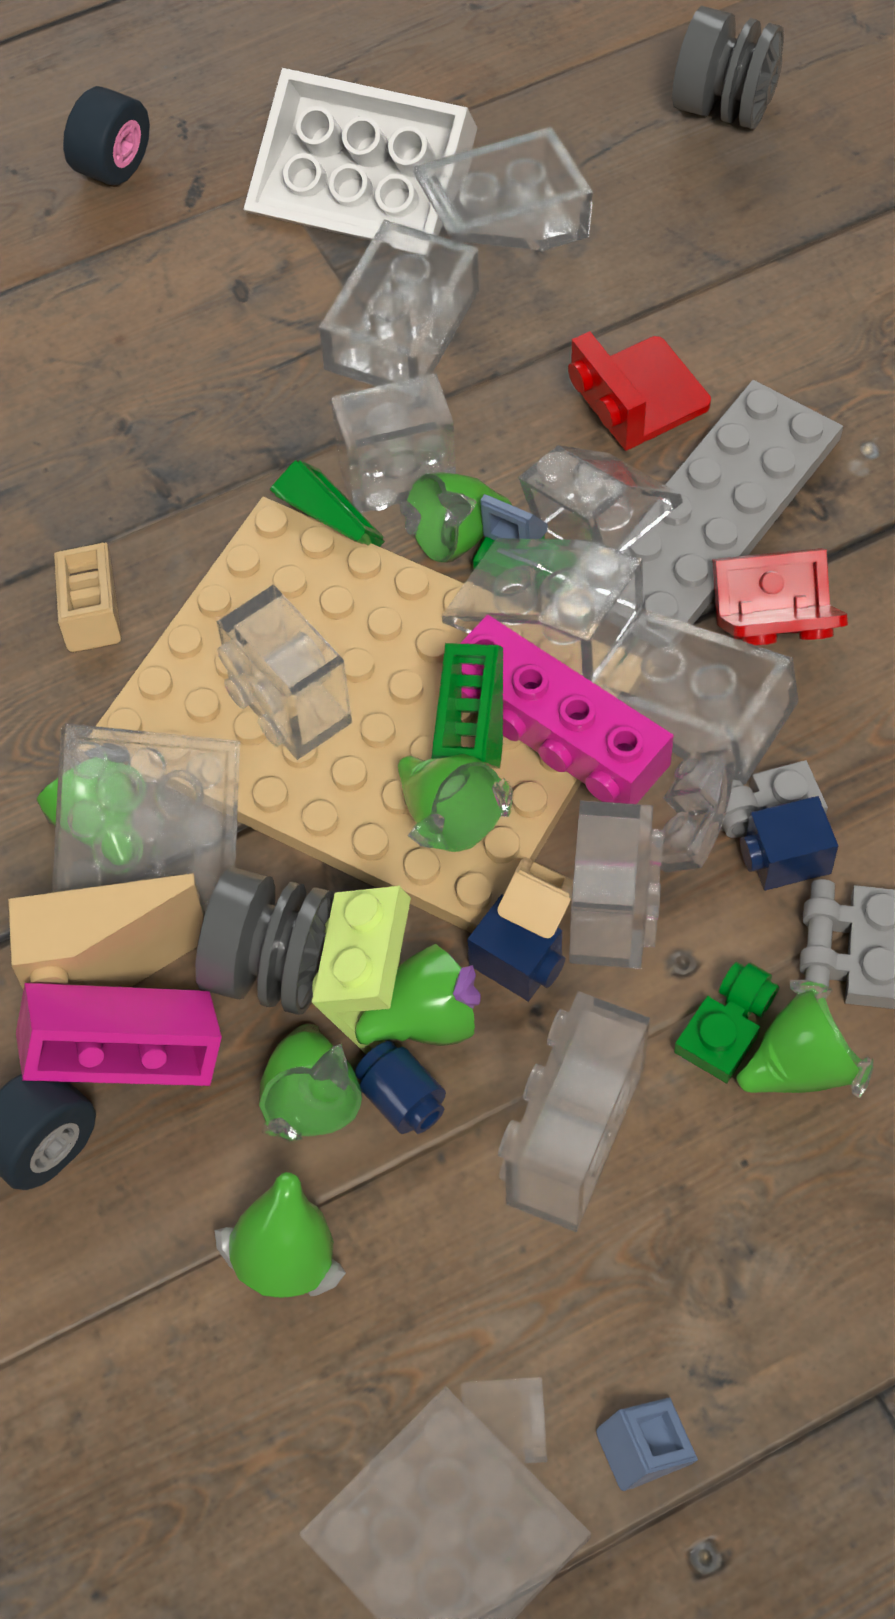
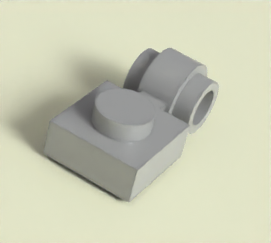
[708,760,828,838]

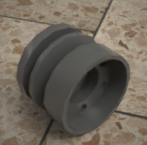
[672,6,784,129]
[195,867,334,1015]

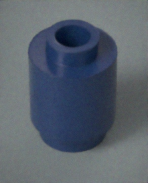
[355,1041,446,1134]

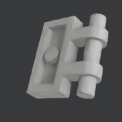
[800,879,895,1009]

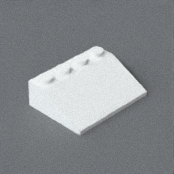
[243,68,477,254]

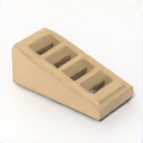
[54,543,121,652]
[498,857,575,938]

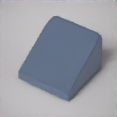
[481,494,548,555]
[596,1397,698,1491]

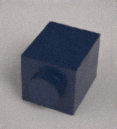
[740,796,839,891]
[467,894,566,1002]

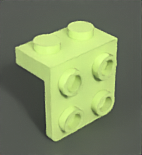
[312,886,411,1054]

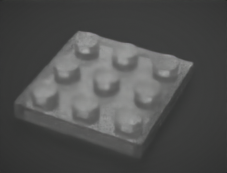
[52,724,240,912]
[299,1386,591,1619]

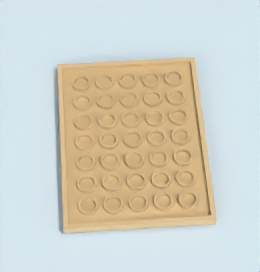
[87,497,647,933]

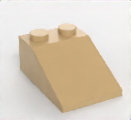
[8,873,205,989]

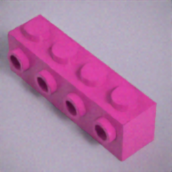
[460,614,674,813]

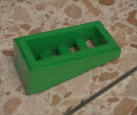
[270,460,385,547]
[431,643,503,769]

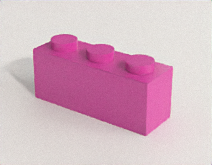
[16,983,222,1086]

